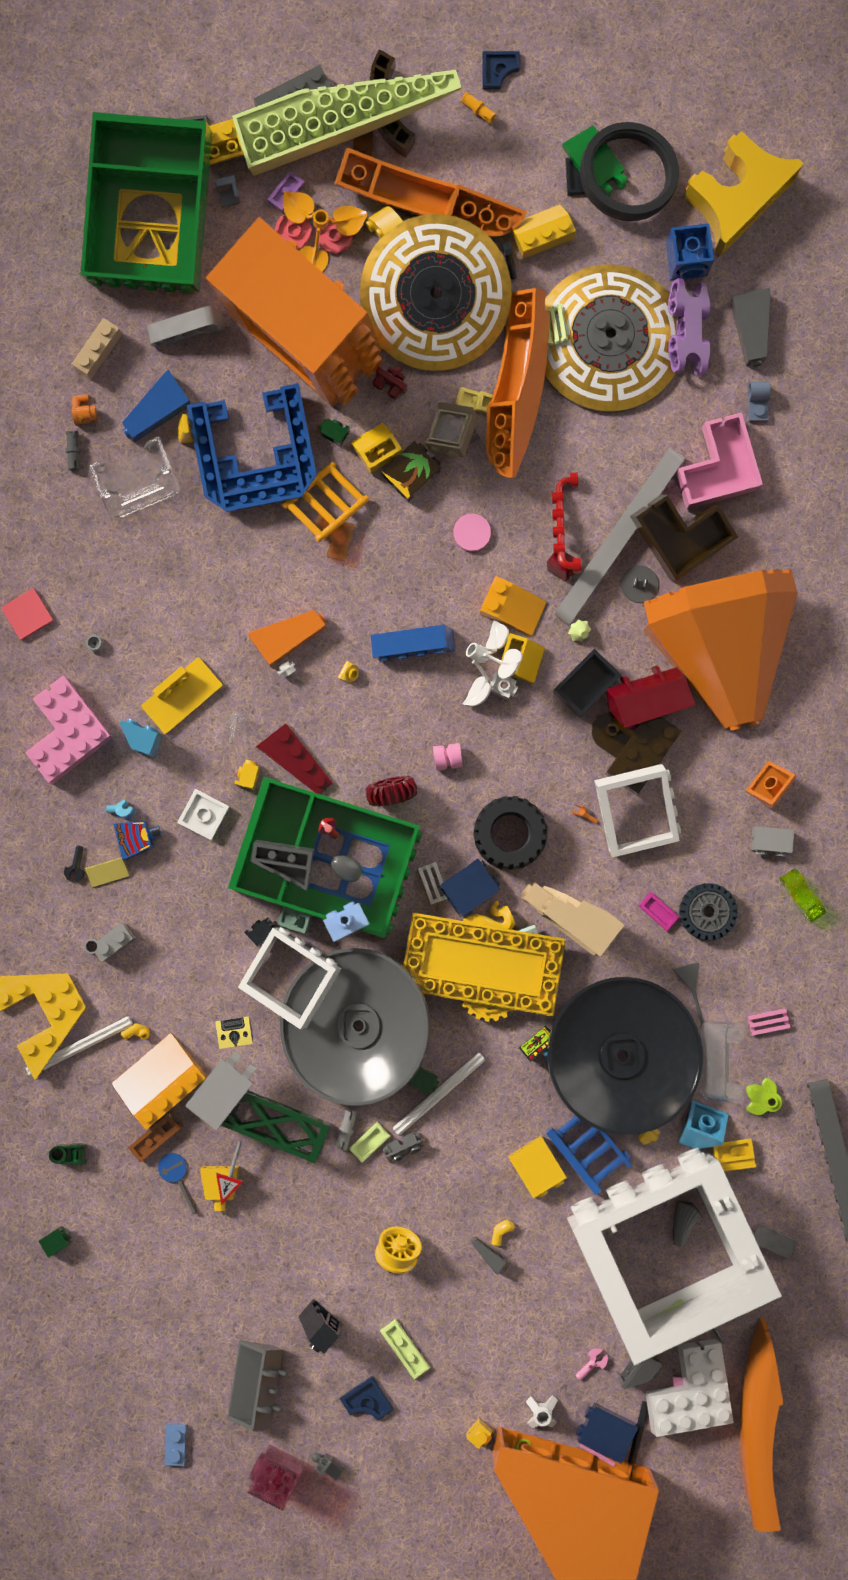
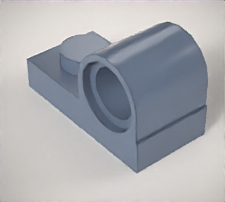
[748,382,770,422]

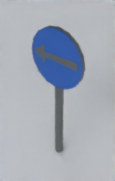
[158,1153,196,1214]

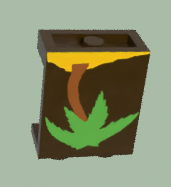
[382,441,441,502]

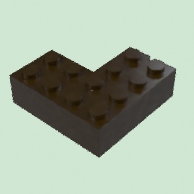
[630,495,738,581]

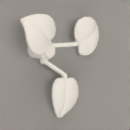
[463,620,522,706]

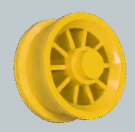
[375,1227,422,1274]

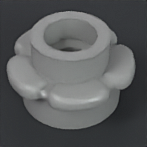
[85,634,104,653]

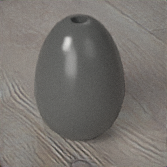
[331,856,363,882]

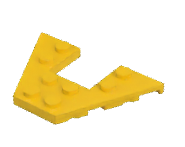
[0,974,87,1080]

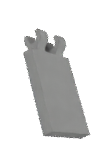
[185,1051,257,1130]

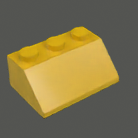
[511,205,576,259]

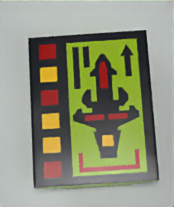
[519,1026,550,1062]

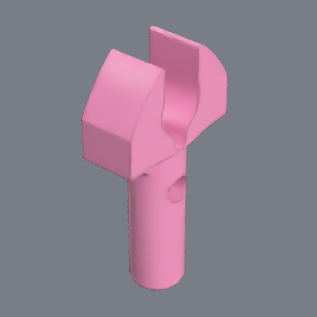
[576,1348,608,1380]

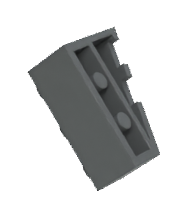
[251,840,315,891]

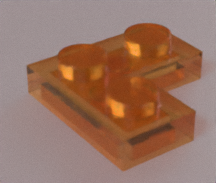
[316,515,355,562]

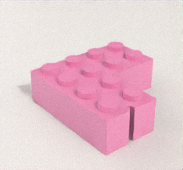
[676,412,763,510]
[25,676,113,784]

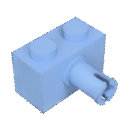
[323,901,369,942]

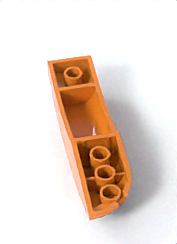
[739,1317,784,1532]

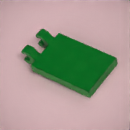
[562,125,628,197]

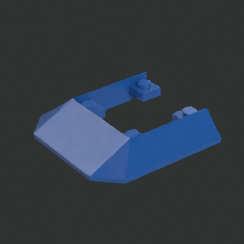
[187,383,317,512]

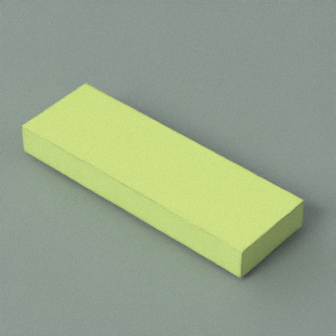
[380,1319,430,1380]

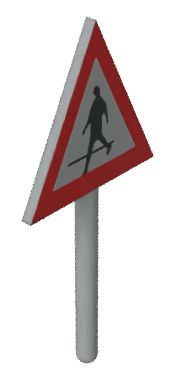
[216,1141,243,1205]

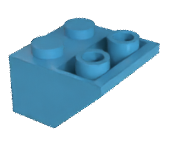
[120,719,162,758]

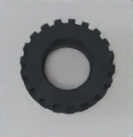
[473,796,548,870]

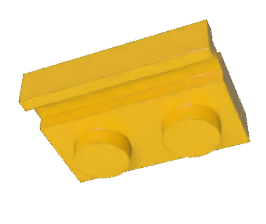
[712,1138,756,1172]

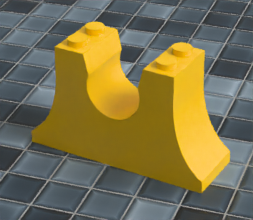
[685,131,804,256]

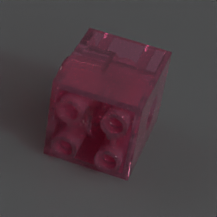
[247,1444,304,1511]

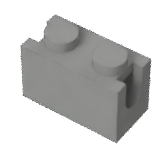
[751,826,794,857]

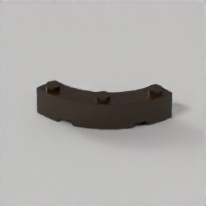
[369,49,415,158]

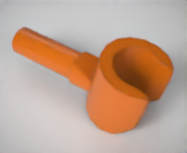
[572,804,598,824]

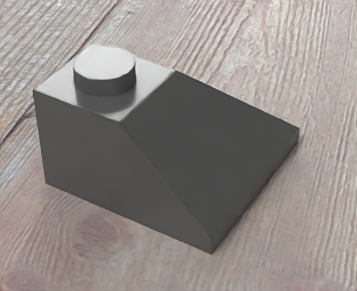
[618,1356,662,1389]

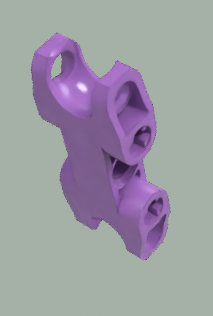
[668,278,710,376]

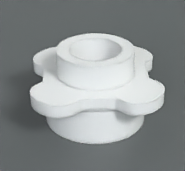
[277,661,296,678]

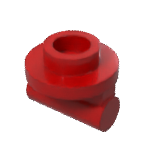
[318,818,339,839]

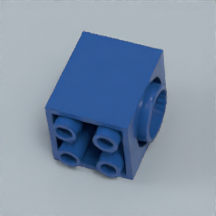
[666,223,714,281]

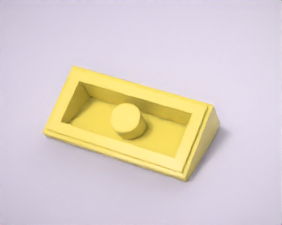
[85,857,129,887]

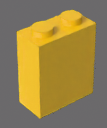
[508,1136,567,1199]

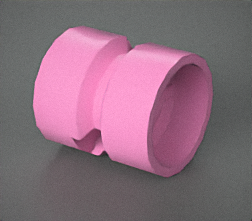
[433,743,463,771]

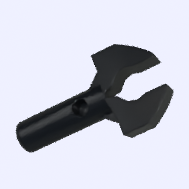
[501,242,517,279]
[64,845,85,882]

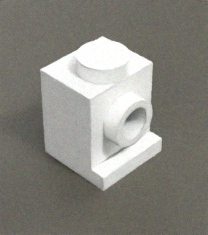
[490,671,518,700]

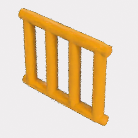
[281,462,370,543]

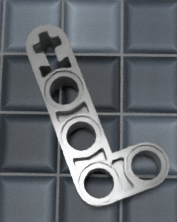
[147,306,226,347]

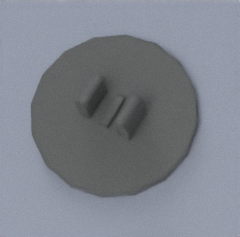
[621,566,658,603]

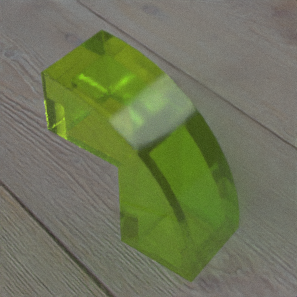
[779,868,826,923]

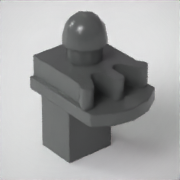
[311,1452,344,1480]

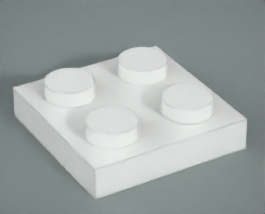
[177,789,230,841]

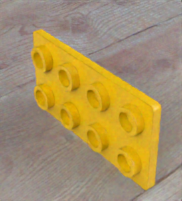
[141,657,223,734]

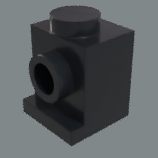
[244,917,275,947]

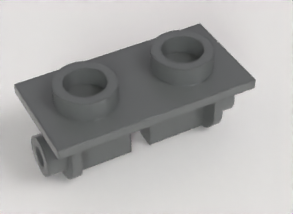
[383,1132,424,1163]

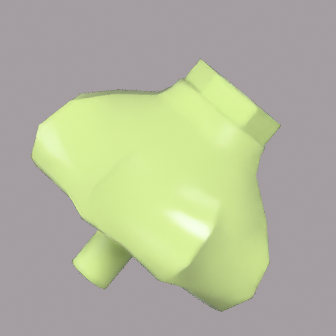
[568,619,591,642]

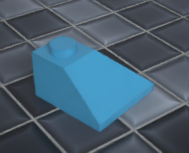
[679,1100,729,1149]

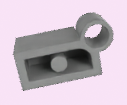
[84,923,136,962]

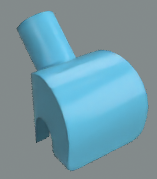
[106,799,136,819]

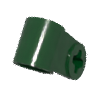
[48,1143,87,1165]

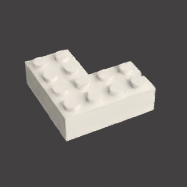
[645,1339,733,1437]

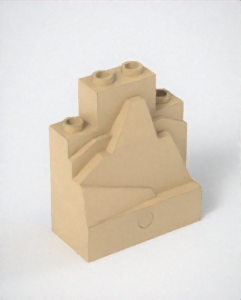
[521,883,624,957]

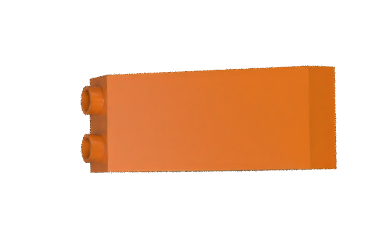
[492,1426,659,1580]

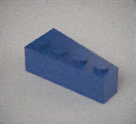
[370,624,455,662]

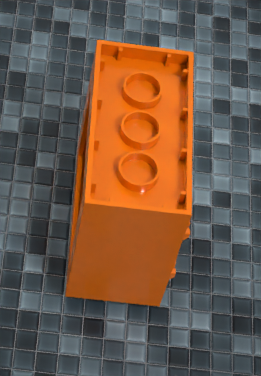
[206,217,383,407]

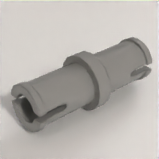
[335,1109,357,1151]

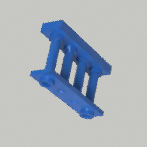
[545,1116,632,1195]

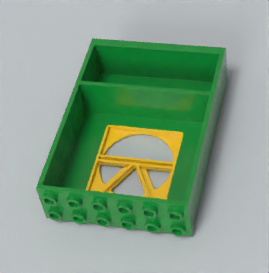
[80,112,212,294]

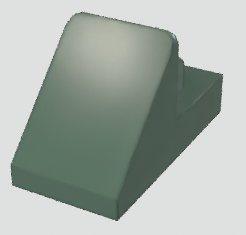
[277,906,313,934]

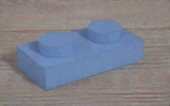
[165,1423,187,1466]

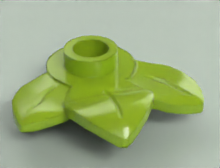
[746,1078,782,1115]

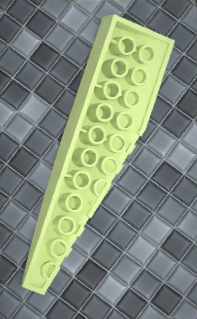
[232,70,462,176]

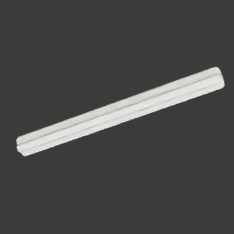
[26,1017,133,1076]
[393,1053,485,1135]

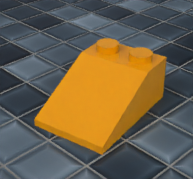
[480,576,547,636]

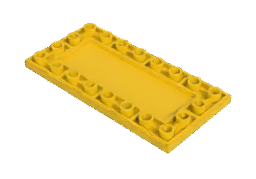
[403,913,566,1016]

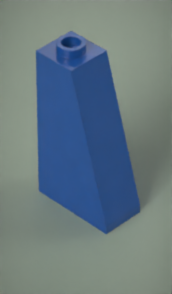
[122,370,191,442]

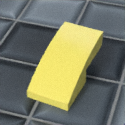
[456,387,493,414]

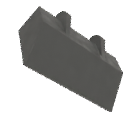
[227,1340,288,1431]

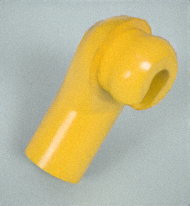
[491,1220,515,1246]

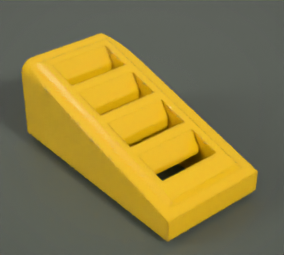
[177,414,194,444]

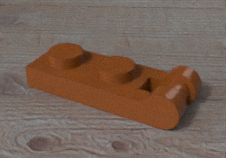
[128,1112,183,1162]

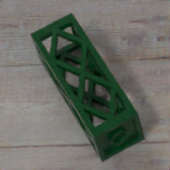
[220,1090,331,1163]

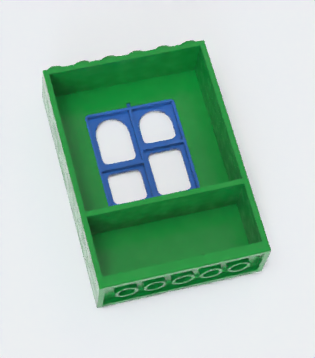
[228,777,422,938]

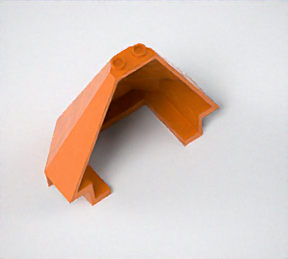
[643,569,798,731]

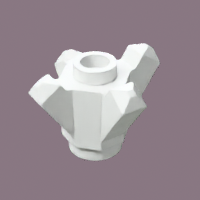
[526,1395,558,1429]

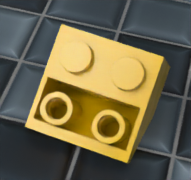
[209,119,244,165]
[350,423,402,474]
[498,633,545,684]

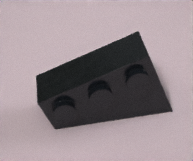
[298,1299,343,1354]

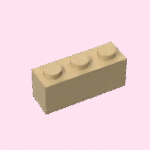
[72,318,122,380]

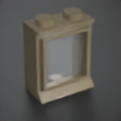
[425,402,478,458]

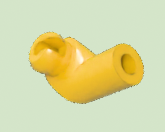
[121,1023,150,1040]

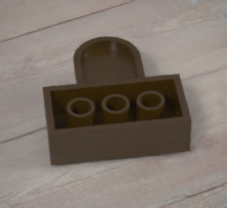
[592,712,682,796]

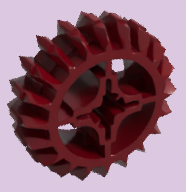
[365,776,417,807]

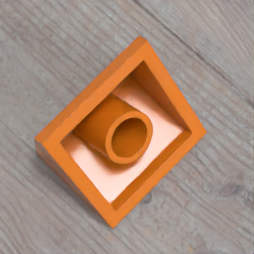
[746,761,797,809]

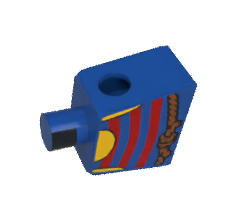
[113,821,162,860]

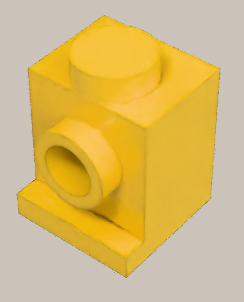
[234,760,260,790]
[466,1418,494,1449]

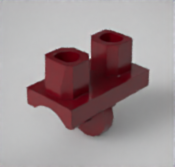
[373,366,407,400]

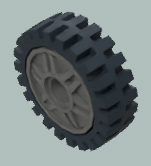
[679,883,738,941]

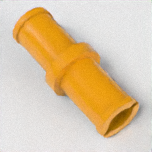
[461,92,497,124]

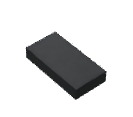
[565,158,586,196]

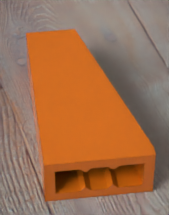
[247,610,327,667]

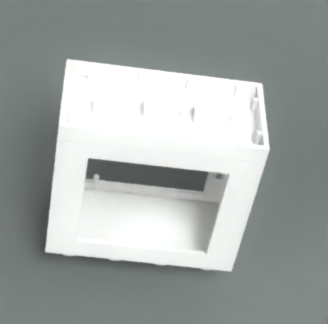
[567,1148,781,1365]

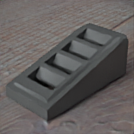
[471,1237,506,1274]

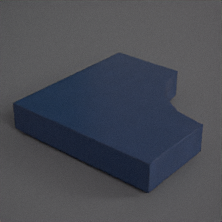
[482,51,520,89]
[339,1376,394,1421]

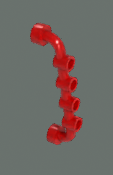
[552,472,581,574]

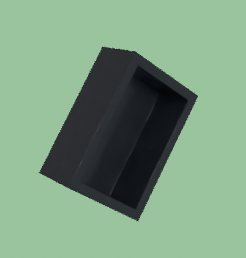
[553,649,622,719]

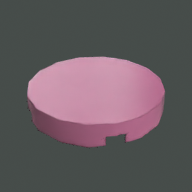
[453,514,491,552]

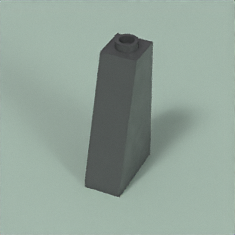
[730,288,770,367]

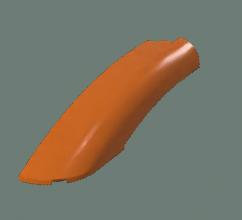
[335,147,527,237]
[486,288,550,478]

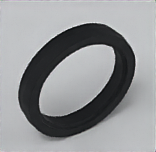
[580,122,679,221]

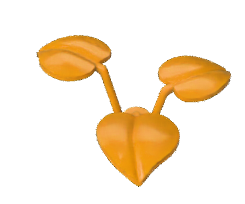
[283,191,367,272]

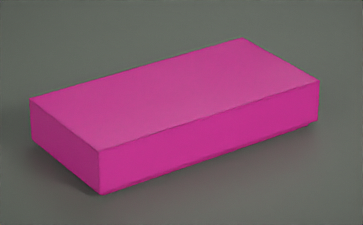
[638,892,680,932]

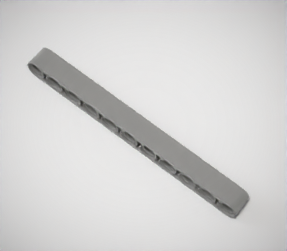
[554,447,686,626]

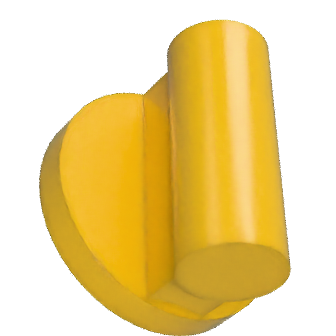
[338,661,359,683]

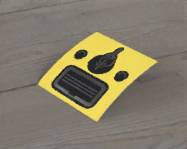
[215,1016,253,1049]

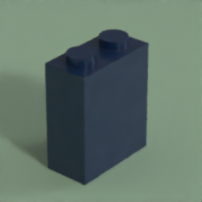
[439,859,500,918]
[576,1402,638,1464]

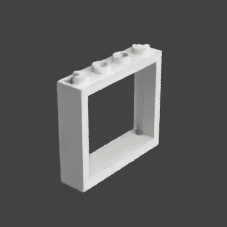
[594,764,681,858]
[238,927,341,1029]

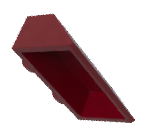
[607,665,695,728]

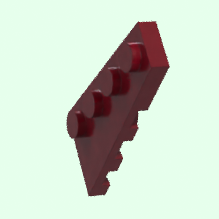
[256,723,333,794]

